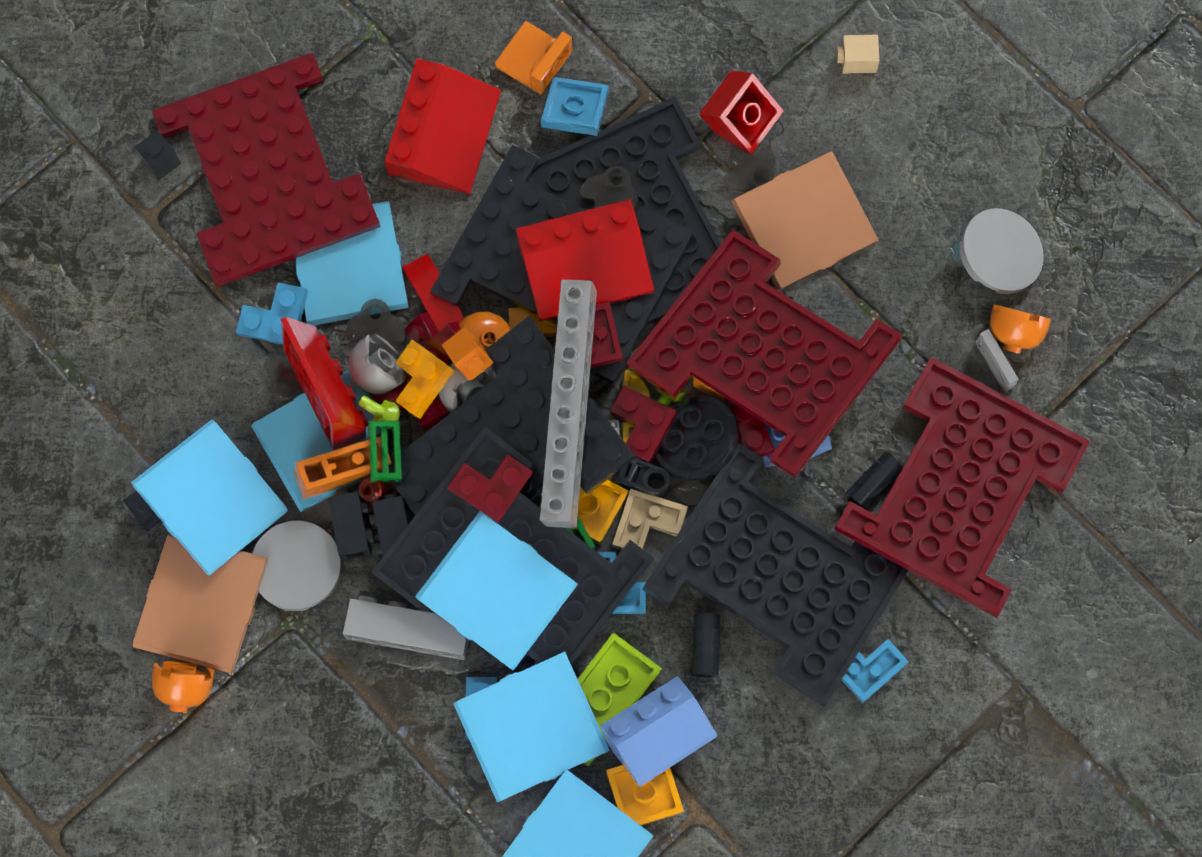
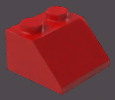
[699,70,783,155]

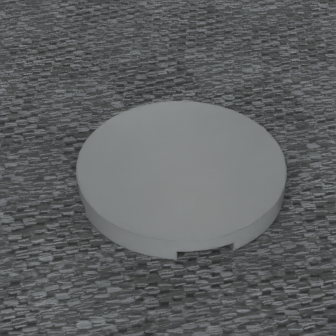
[959,208,1043,294]
[252,521,342,611]

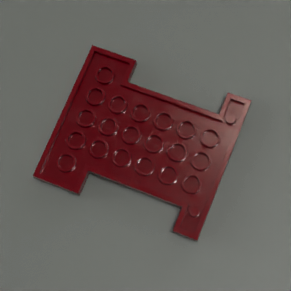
[152,52,381,287]
[626,230,902,478]
[834,357,1090,618]

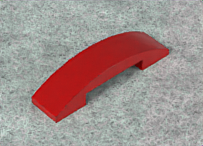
[402,254,464,332]

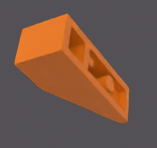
[293,436,392,499]

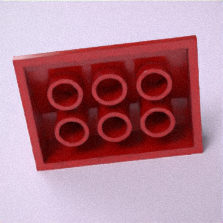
[385,58,501,195]
[516,199,654,322]
[280,317,368,451]

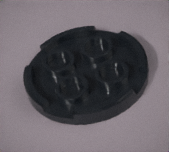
[655,394,739,481]

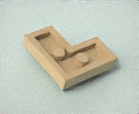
[612,489,688,550]

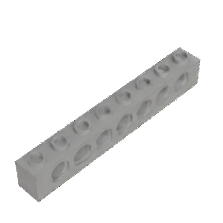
[540,280,597,528]

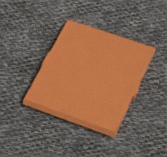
[731,151,879,291]
[133,533,268,674]

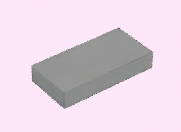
[975,329,1019,392]

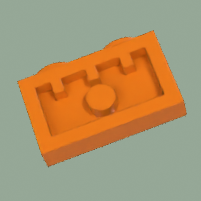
[495,21,573,95]

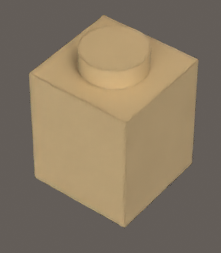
[837,35,879,74]

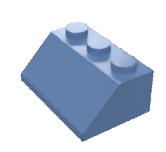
[600,676,717,787]

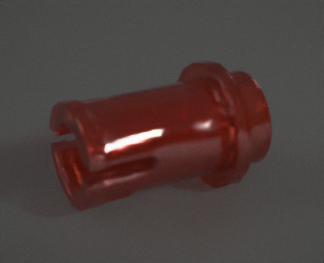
[359,478,393,502]

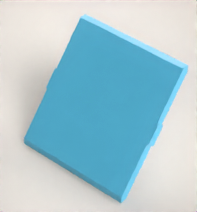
[296,201,409,326]
[251,369,380,512]
[131,419,288,576]
[415,511,578,670]
[453,652,610,802]
[502,770,654,857]

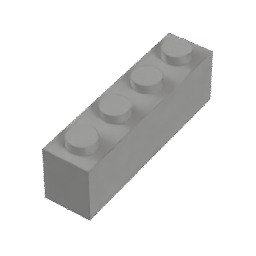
[343,596,469,660]

